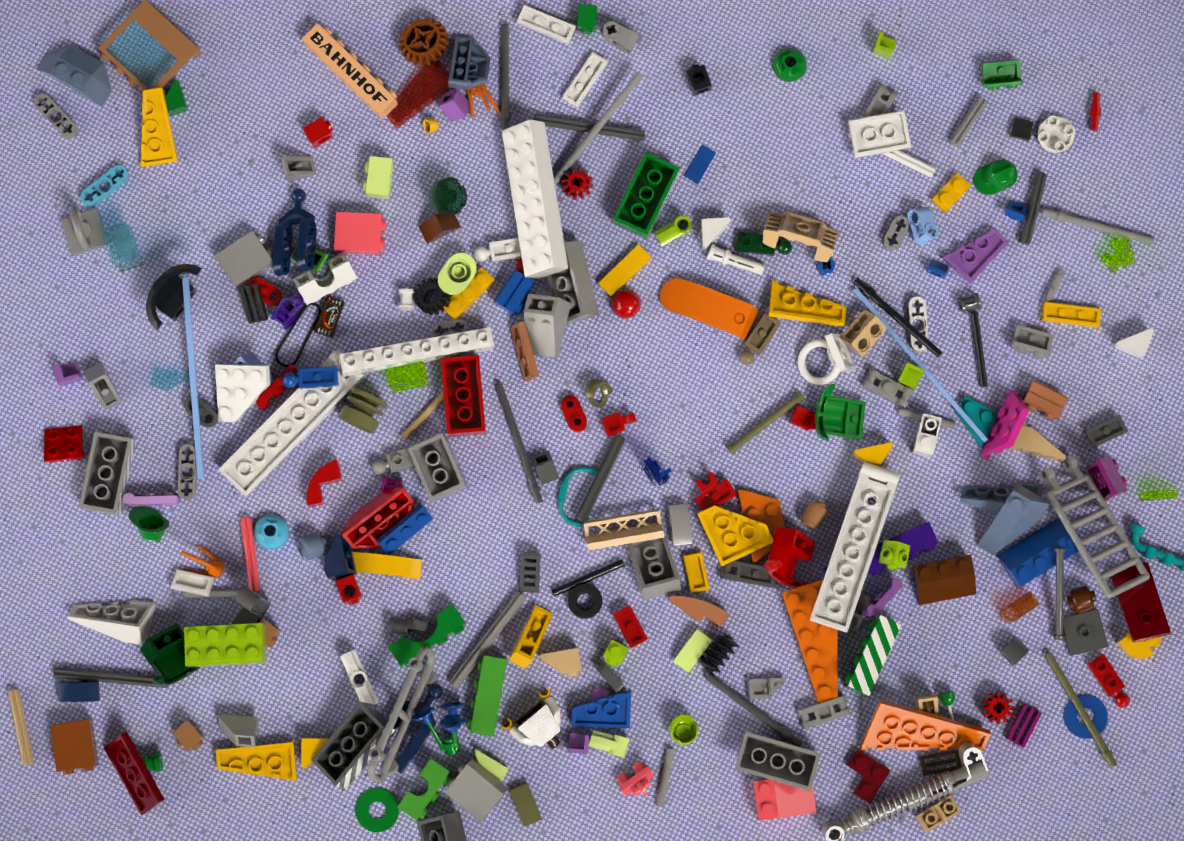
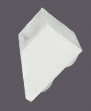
[912,413,942,458]

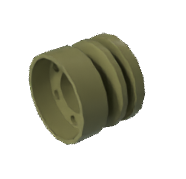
[338,387,388,434]

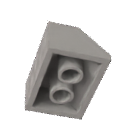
[408,433,469,501]

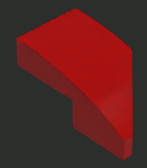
[788,405,816,431]

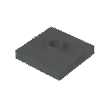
[1063,609,1109,656]

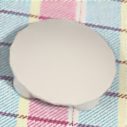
[1037,115,1075,153]

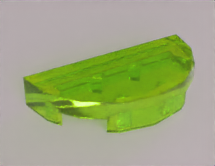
[1139,490,1178,501]

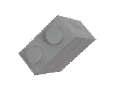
[214,231,273,290]
[444,759,508,823]

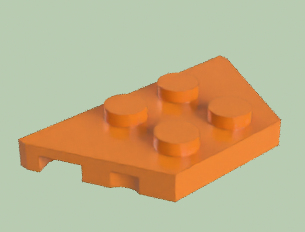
[738,490,785,563]

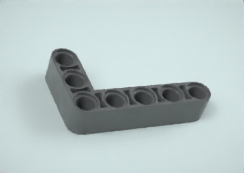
[232,586,271,624]

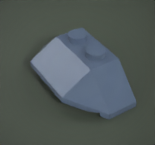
[448,36,491,90]
[37,45,112,106]

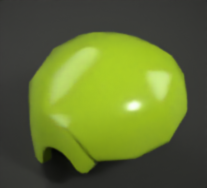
[669,714,698,745]

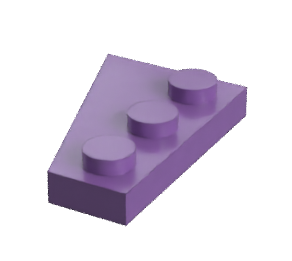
[942,229,1009,284]

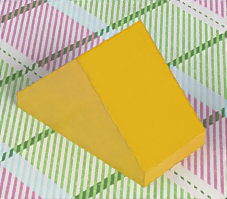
[853,442,893,466]
[301,738,328,769]

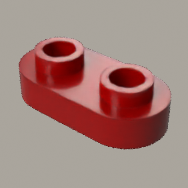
[247,277,283,307]
[561,395,587,433]

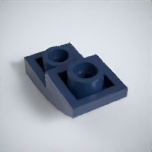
[57,680,100,702]

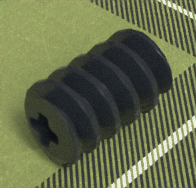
[698,633,740,676]

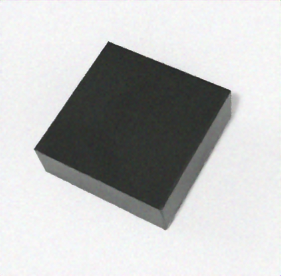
[1010,118,1034,142]

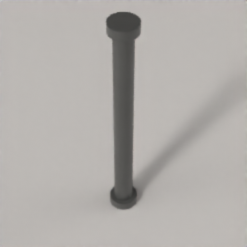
[1053,546,1066,640]

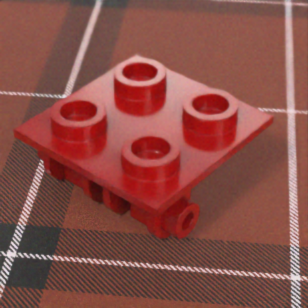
[44,425,85,464]

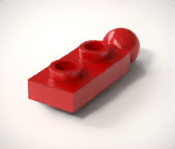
[1087,654,1130,708]

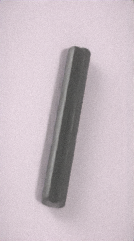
[1020,172,1047,245]

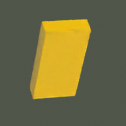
[683,552,710,594]

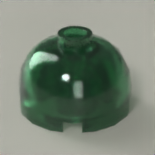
[429,177,467,216]

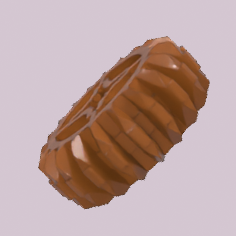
[398,16,449,67]

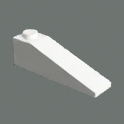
[68,600,155,645]

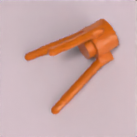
[466,84,501,118]
[181,545,225,578]

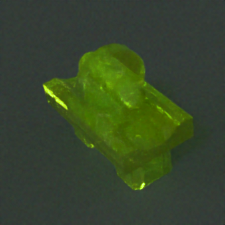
[1101,237,1136,274]

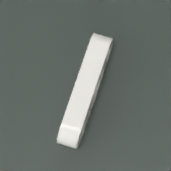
[908,297,928,353]

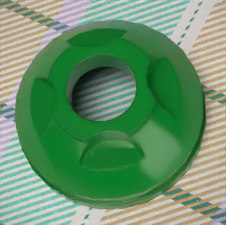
[773,47,807,82]

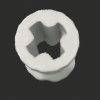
[398,289,415,311]

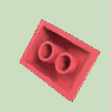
[753,779,816,821]

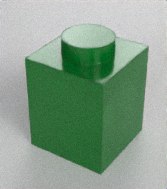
[577,4,597,34]

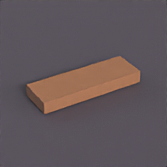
[510,321,539,382]

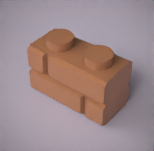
[1023,380,1068,421]

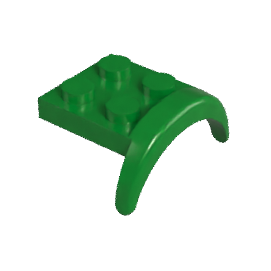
[815,384,866,441]

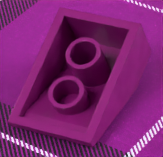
[1086,456,1128,501]

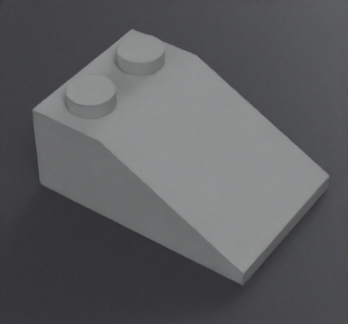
[627,533,681,601]

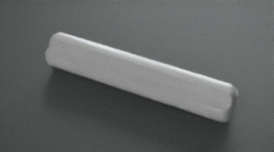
[950,97,987,147]

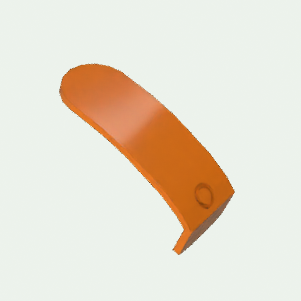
[660,278,758,342]

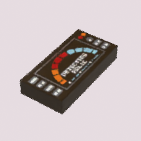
[314,296,345,338]

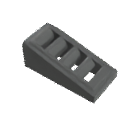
[520,552,541,593]

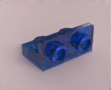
[641,457,672,486]

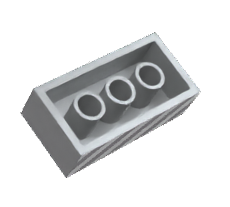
[79,432,136,516]

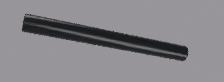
[970,311,988,388]
[552,559,625,597]

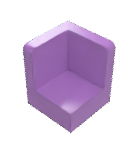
[438,89,469,122]
[52,362,83,387]
[568,733,589,754]

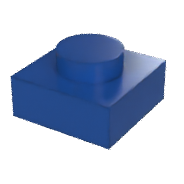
[1004,200,1027,221]

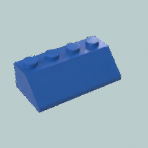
[997,518,1086,589]

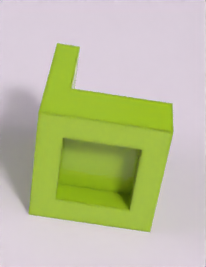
[873,31,897,59]
[897,362,924,391]

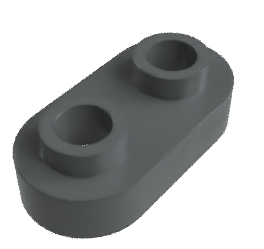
[184,396,218,428]

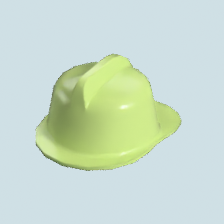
[438,253,476,295]

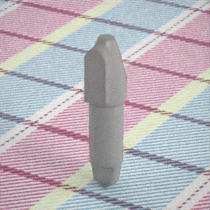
[1045,269,1065,302]

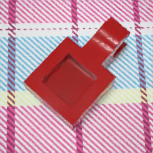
[601,412,637,437]

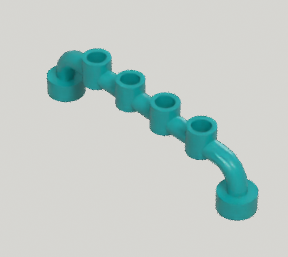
[1128,523,1184,571]

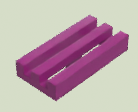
[1006,704,1042,748]

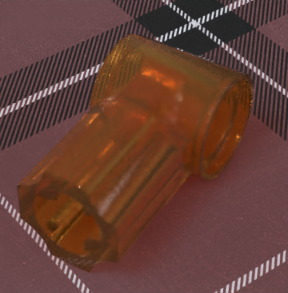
[1000,591,1039,624]

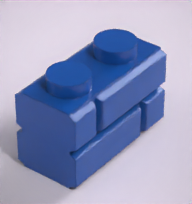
[494,270,535,316]

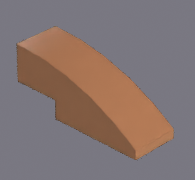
[668,596,729,628]

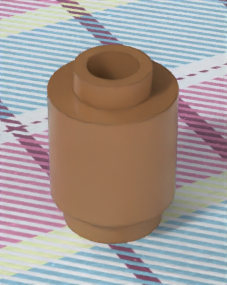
[801,500,828,530]

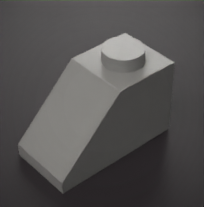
[84,362,122,410]

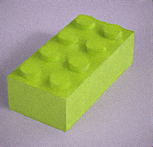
[184,623,267,667]

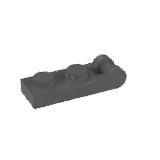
[720,561,775,588]

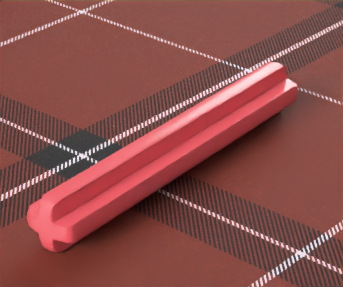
[240,517,261,592]

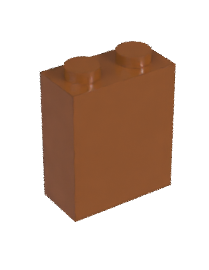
[50,719,99,775]

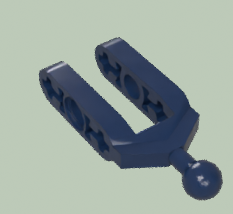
[273,188,317,276]
[375,684,443,774]

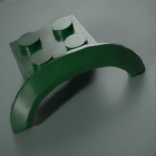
[140,623,201,687]

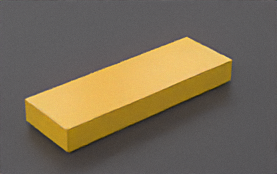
[598,244,652,297]
[1041,301,1101,328]

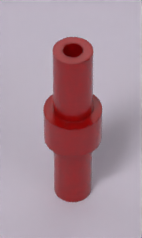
[1089,92,1101,131]

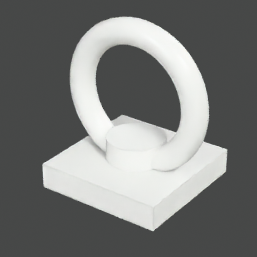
[798,333,856,385]

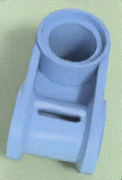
[907,207,939,245]

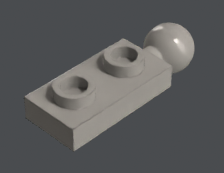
[372,447,415,475]

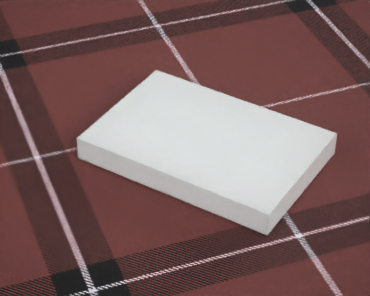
[848,110,911,158]

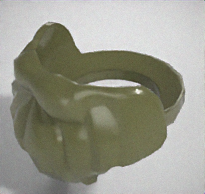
[585,379,613,408]

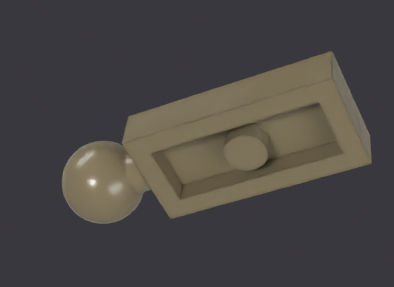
[739,313,781,365]

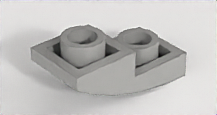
[668,503,692,546]

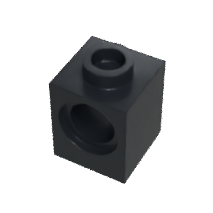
[686,64,712,96]

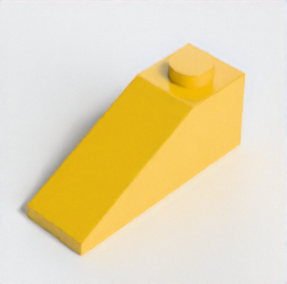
[508,605,552,669]

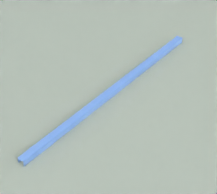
[182,277,204,479]
[853,288,988,443]

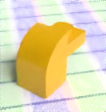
[1116,633,1164,659]

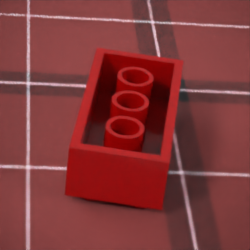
[441,355,486,437]

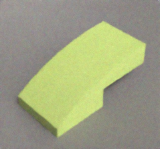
[673,628,713,673]

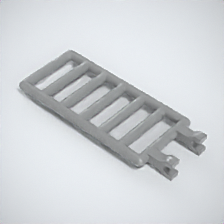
[1039,456,1150,599]

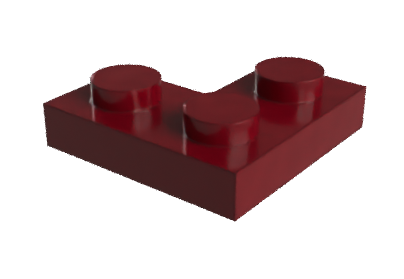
[847,749,891,804]

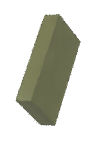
[509,783,542,827]

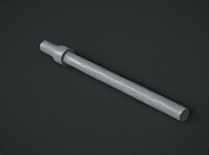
[1042,208,1155,245]

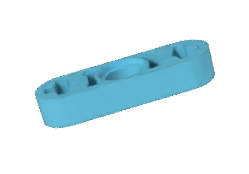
[80,165,129,207]

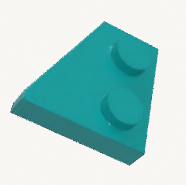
[956,396,998,447]

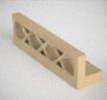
[583,508,664,551]

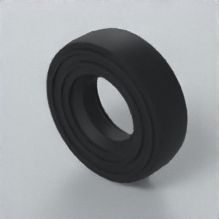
[568,584,603,619]

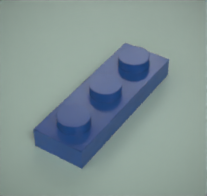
[376,503,433,555]

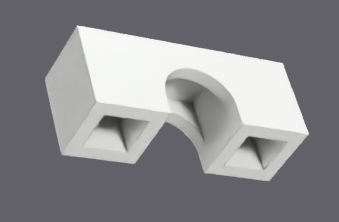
[293,252,357,305]

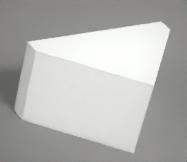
[701,217,731,252]
[1114,328,1154,359]

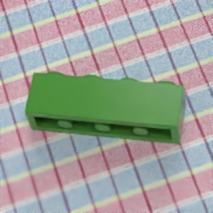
[467,655,507,737]

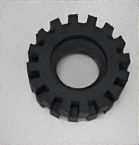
[413,278,451,315]

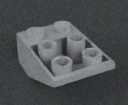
[524,294,571,359]

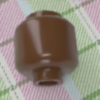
[1067,586,1097,613]

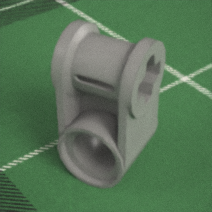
[602,21,639,53]

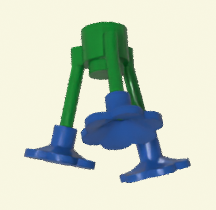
[412,702,465,755]

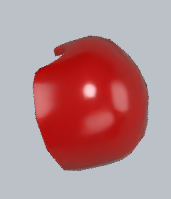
[611,290,642,319]

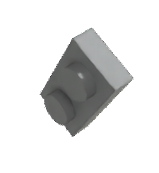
[1084,414,1128,449]

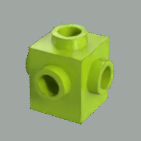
[879,540,910,571]

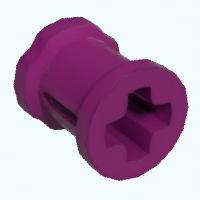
[381,475,403,492]

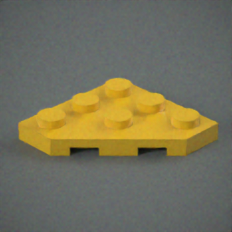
[697,506,773,566]

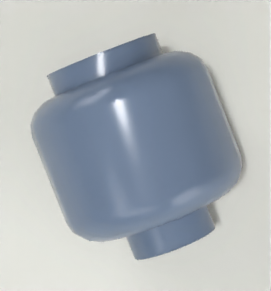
[297,532,327,560]

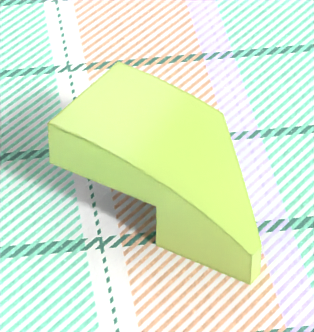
[474,749,509,782]

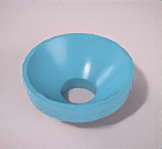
[254,515,289,549]

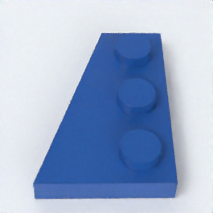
[572,690,631,729]

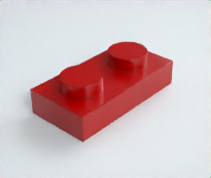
[613,605,648,648]

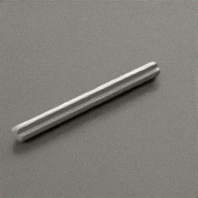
[449,592,526,689]

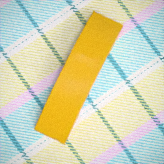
[352,552,422,579]

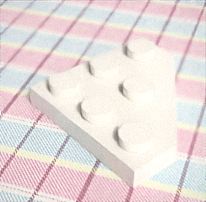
[215,364,270,422]

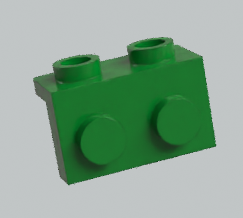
[981,59,1023,90]

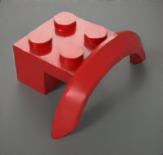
[764,528,815,588]

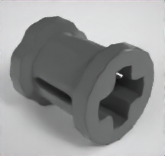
[958,293,982,314]

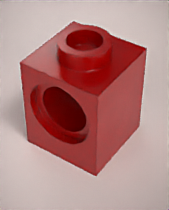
[302,117,334,148]
[335,574,363,606]

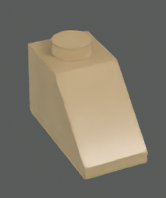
[540,648,582,678]

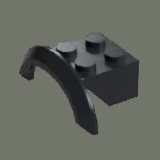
[146,264,202,331]

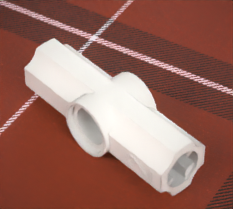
[340,650,379,705]

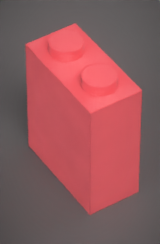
[334,212,386,255]

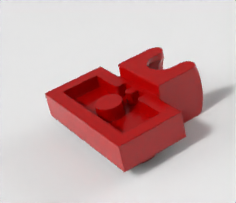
[694,472,737,512]

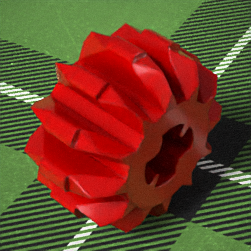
[561,168,593,200]
[981,691,1015,725]

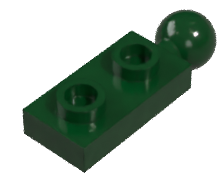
[736,232,792,256]

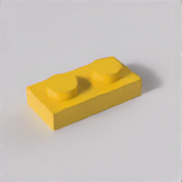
[931,173,971,214]

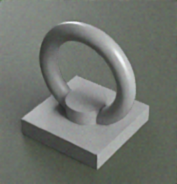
[61,206,108,257]

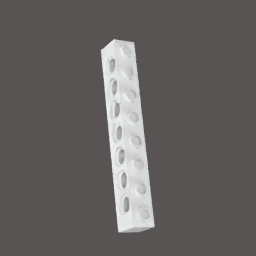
[338,327,494,377]

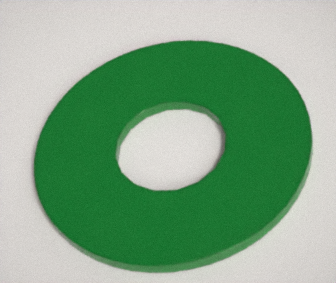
[355,788,399,832]

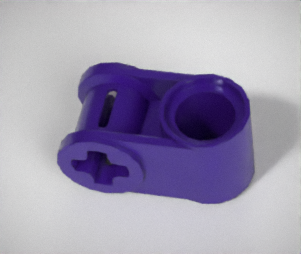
[271,292,304,330]

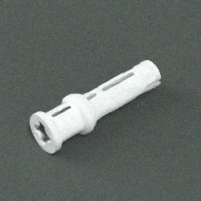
[707,244,765,276]

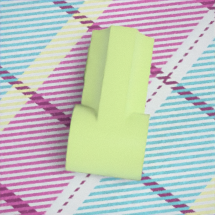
[589,730,630,758]

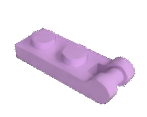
[123,492,180,506]

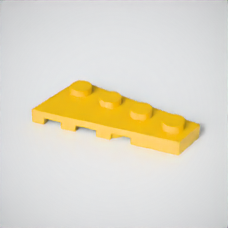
[140,86,178,167]
[768,280,846,327]
[216,742,297,781]

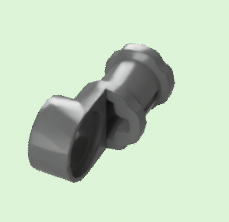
[388,617,428,637]

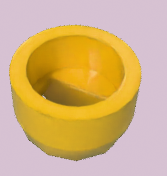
[423,118,439,134]

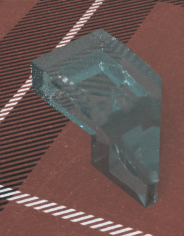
[150,367,190,391]

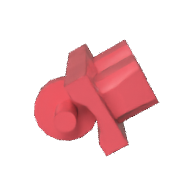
[617,761,654,796]

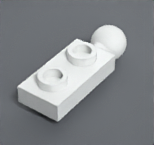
[474,238,522,262]

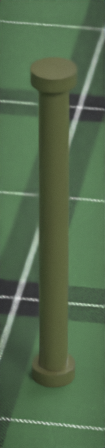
[726,391,805,455]

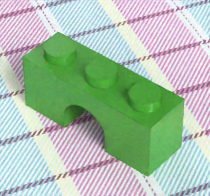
[398,758,451,821]

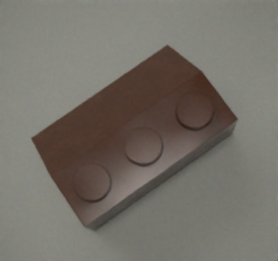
[912,555,976,605]

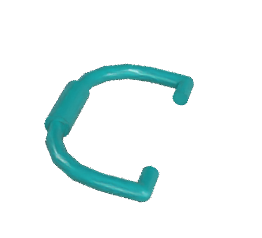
[557,467,598,528]

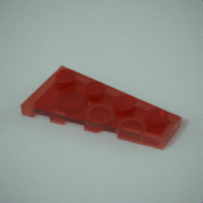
[386,59,452,130]

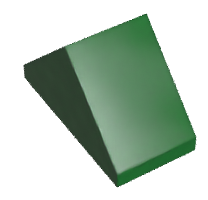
[165,79,189,116]

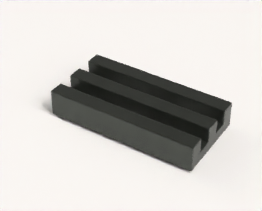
[239,283,268,324]

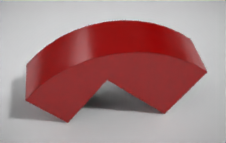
[307,460,343,508]

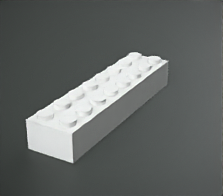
[502,120,568,278]

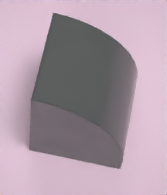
[531,451,559,485]
[999,636,1029,666]

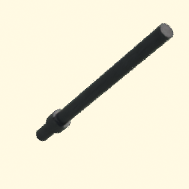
[853,278,943,358]

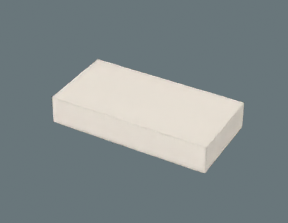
[171,569,214,597]

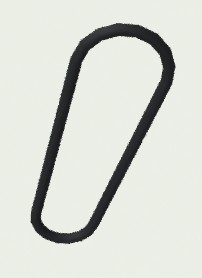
[275,303,321,367]

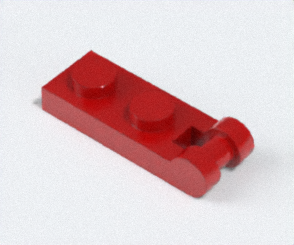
[256,364,298,410]

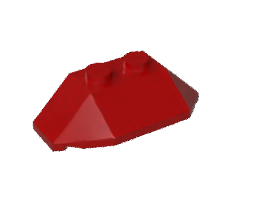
[341,486,414,549]

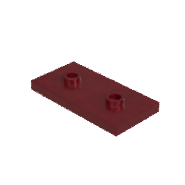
[1111,562,1171,643]
[104,731,165,816]

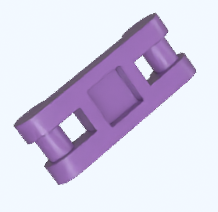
[862,578,903,620]

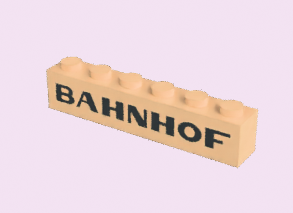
[302,23,398,120]

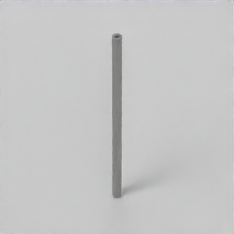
[554,72,643,186]

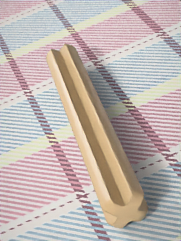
[8,689,34,765]

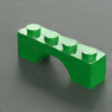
[388,604,467,668]

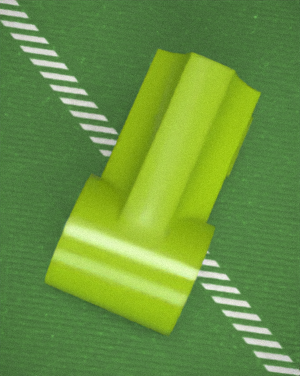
[654,215,692,247]

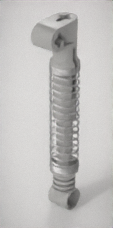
[821,742,990,841]

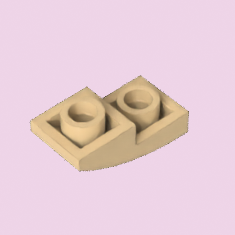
[915,796,961,833]

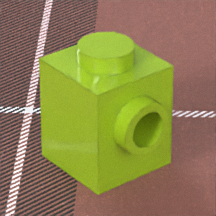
[603,640,629,668]

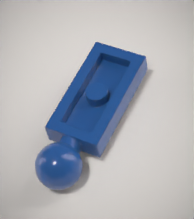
[282,366,339,389]

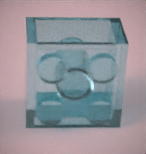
[103,222,144,272]

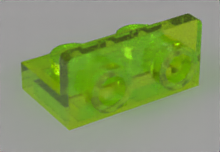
[386,361,430,394]

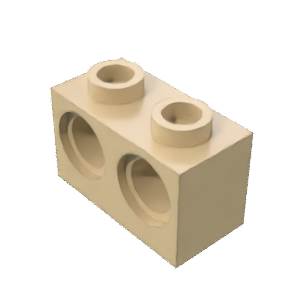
[840,309,887,357]

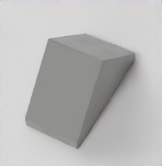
[281,156,316,182]

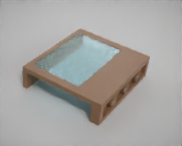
[98,0,202,95]

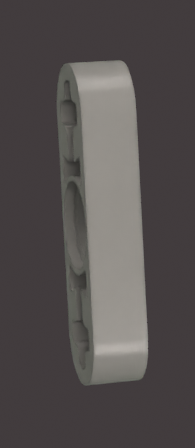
[34,94,78,139]
[178,444,197,500]

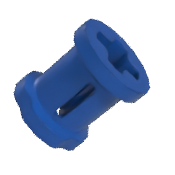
[817,257,835,276]

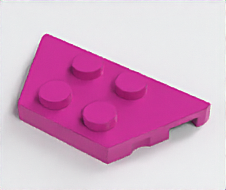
[980,389,1029,459]

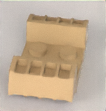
[763,211,839,262]

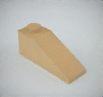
[1008,423,1066,462]

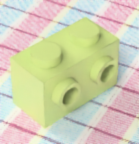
[363,156,394,199]

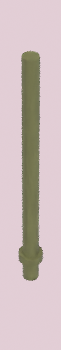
[1045,652,1118,768]

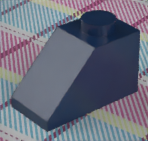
[324,535,357,581]

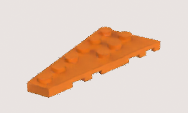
[782,579,838,704]
[860,699,991,750]

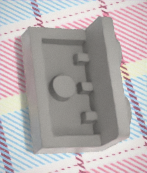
[1010,325,1054,359]

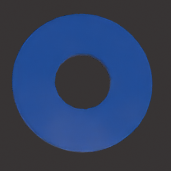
[1064,695,1108,739]

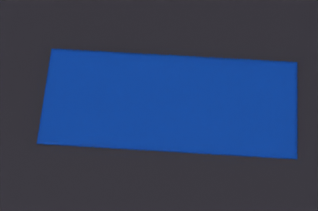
[684,145,716,184]

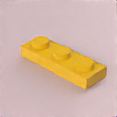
[443,267,495,320]

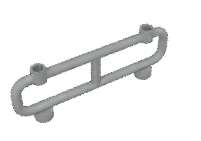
[367,646,437,784]

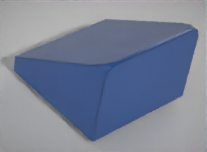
[926,259,949,279]

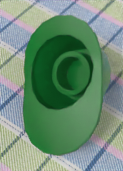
[973,159,1018,195]
[128,506,170,543]

